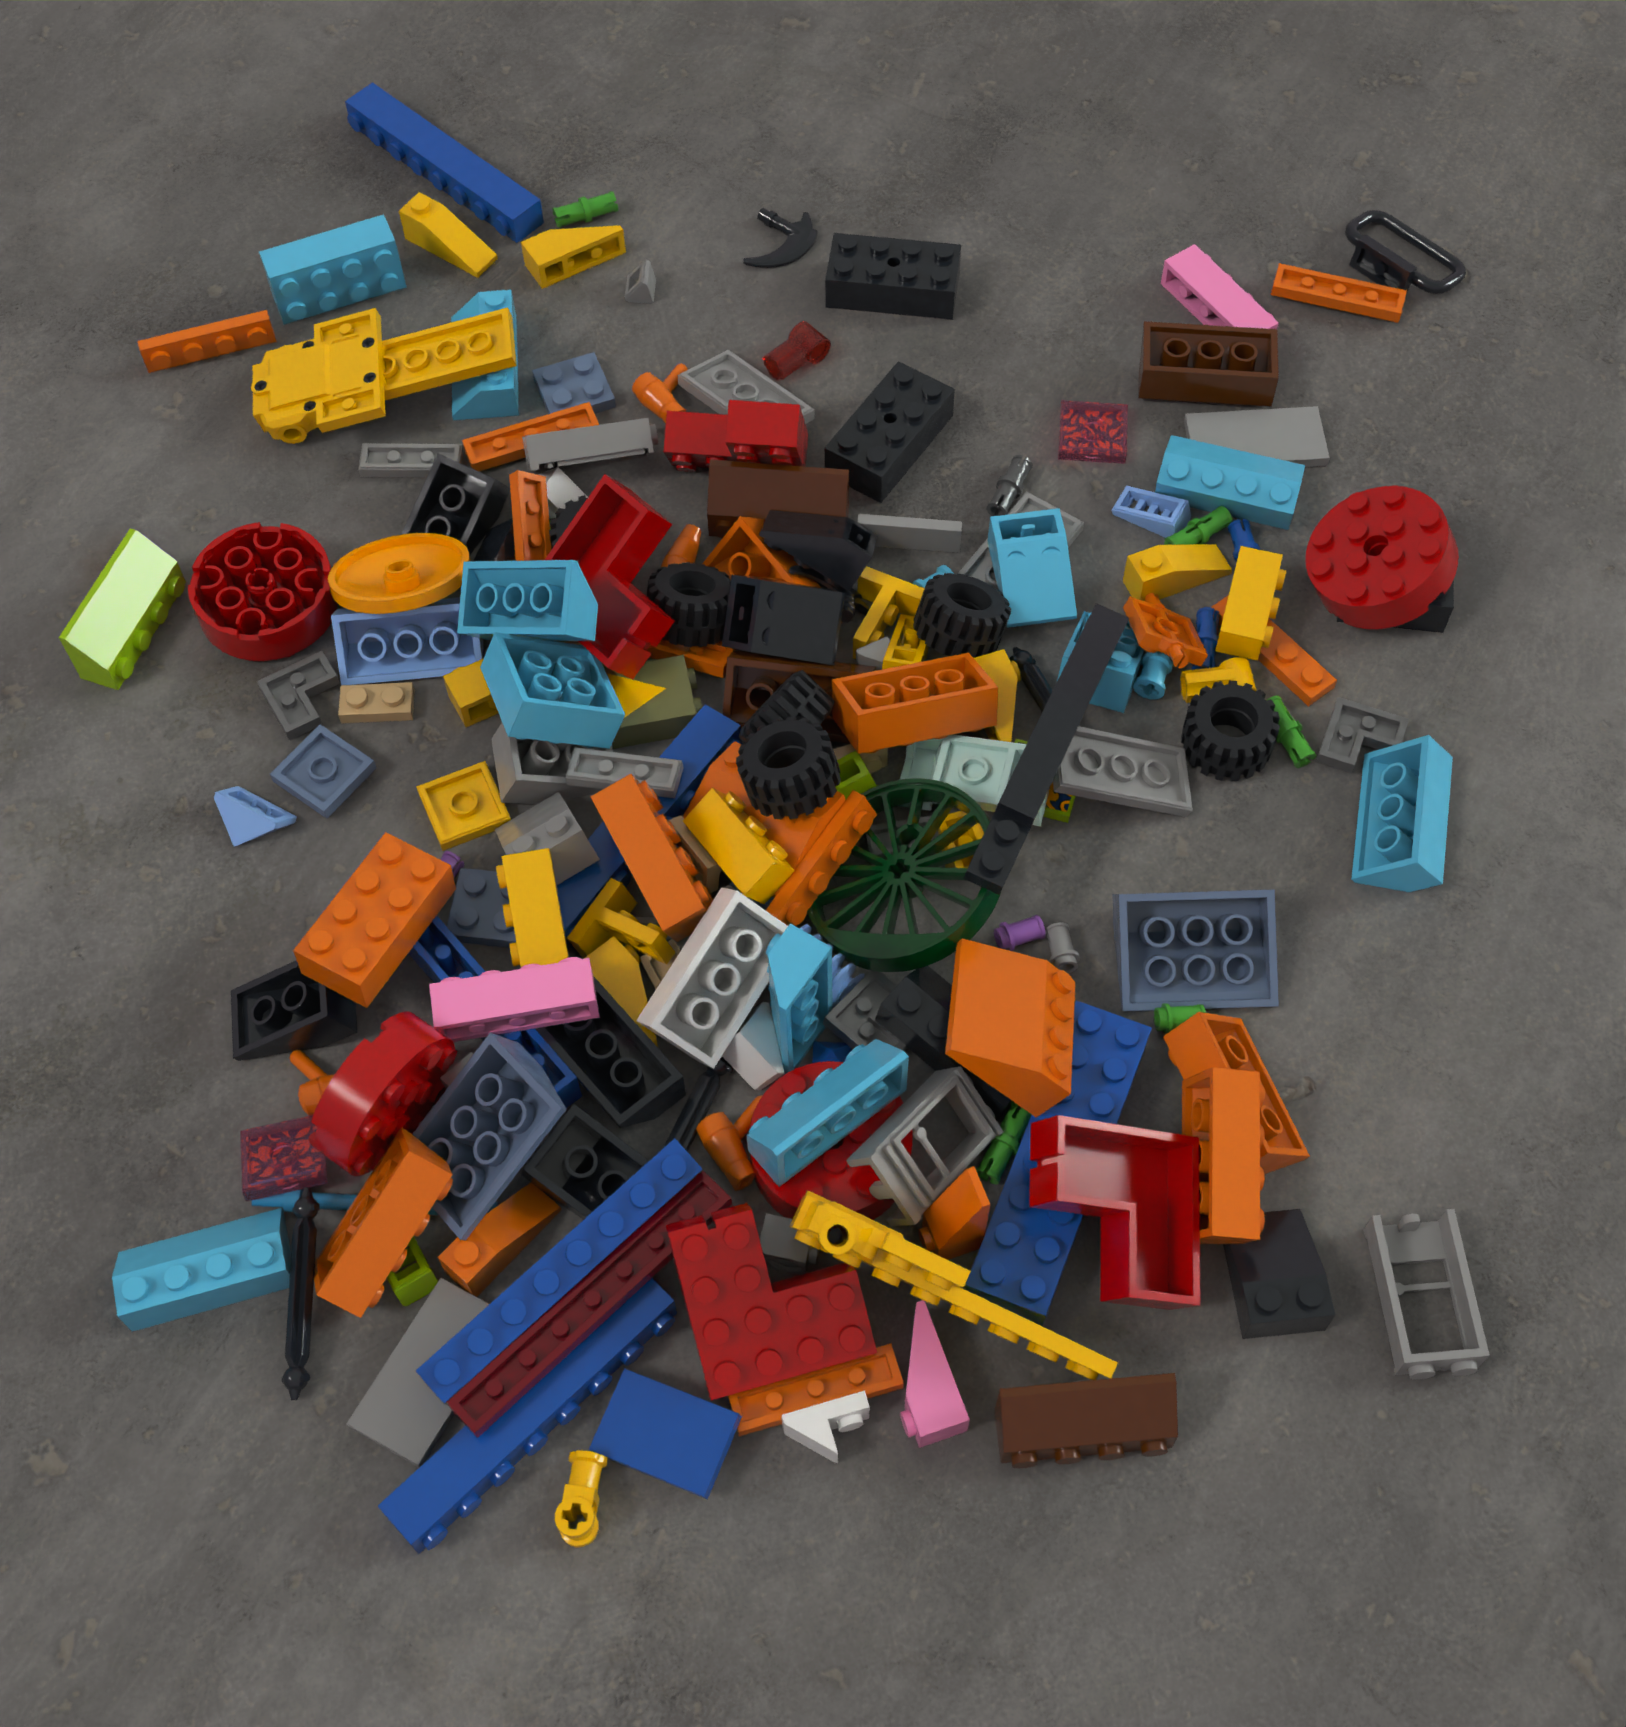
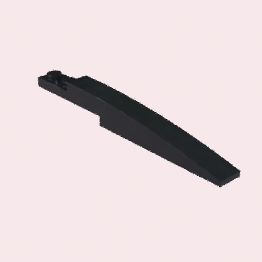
[963,603,1129,895]

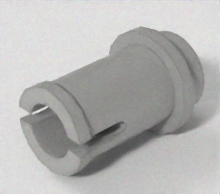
[1045,922,1080,973]

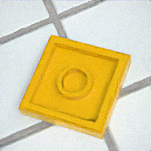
[416,761,511,851]

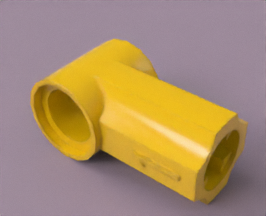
[1180,657,1257,703]

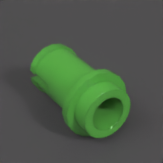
[1154,1003,1206,1034]

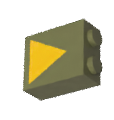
[605,655,702,749]

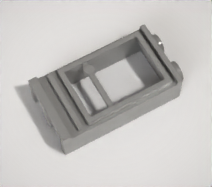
[522,418,658,471]
[846,1066,1004,1227]
[1363,1209,1490,1380]

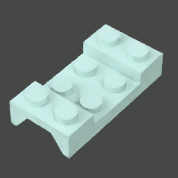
[898,734,1050,826]

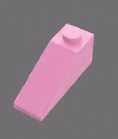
[900,1300,970,1448]

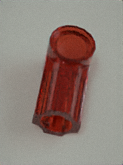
[763,321,831,381]

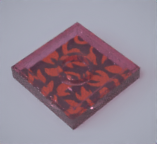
[1058,400,1128,464]
[240,1115,328,1201]

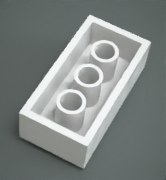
[636,887,788,1069]

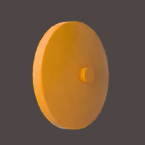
[328,533,471,614]

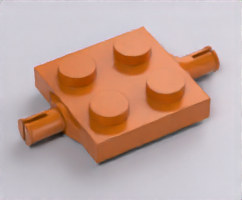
[1123,593,1208,668]

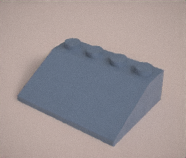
[1112,889,1279,1011]
[412,1033,566,1241]

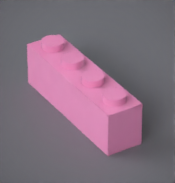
[1161,244,1279,329]
[429,957,600,1042]

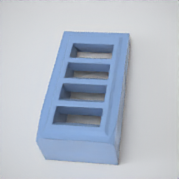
[1112,485,1191,538]

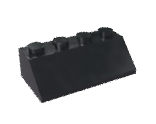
[875,966,1013,1121]
[535,976,686,1128]

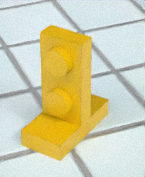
[853,566,925,659]
[566,878,676,965]

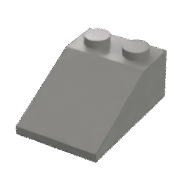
[491,723,613,804]
[495,792,600,886]

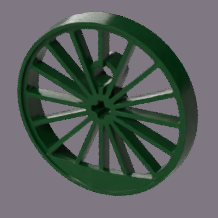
[807,778,1001,972]

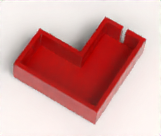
[663,400,808,472]
[545,474,675,680]
[1029,1115,1200,1310]
[665,1203,877,1400]

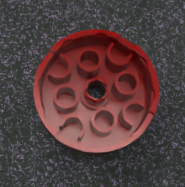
[1305,485,1459,629]
[188,522,338,661]
[309,1011,457,1176]
[749,1061,913,1231]

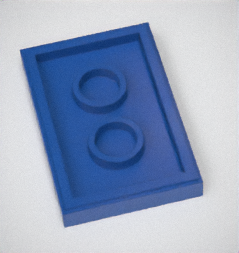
[589,1368,742,1500]

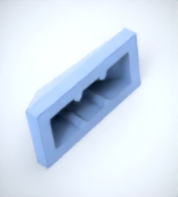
[214,786,297,847]

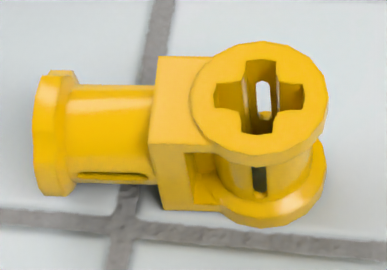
[555,1450,608,1547]

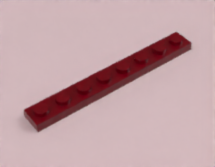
[446,1170,732,1438]

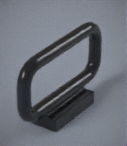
[1345,210,1466,294]

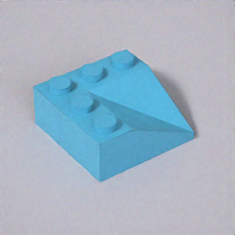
[480,632,625,749]

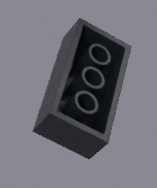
[825,233,961,320]
[824,361,955,503]

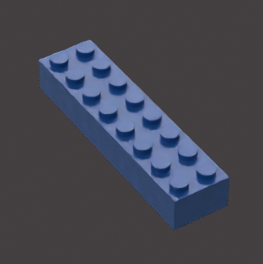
[965,1000,1152,1327]

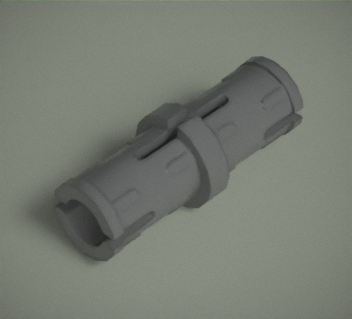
[987,455,1033,516]

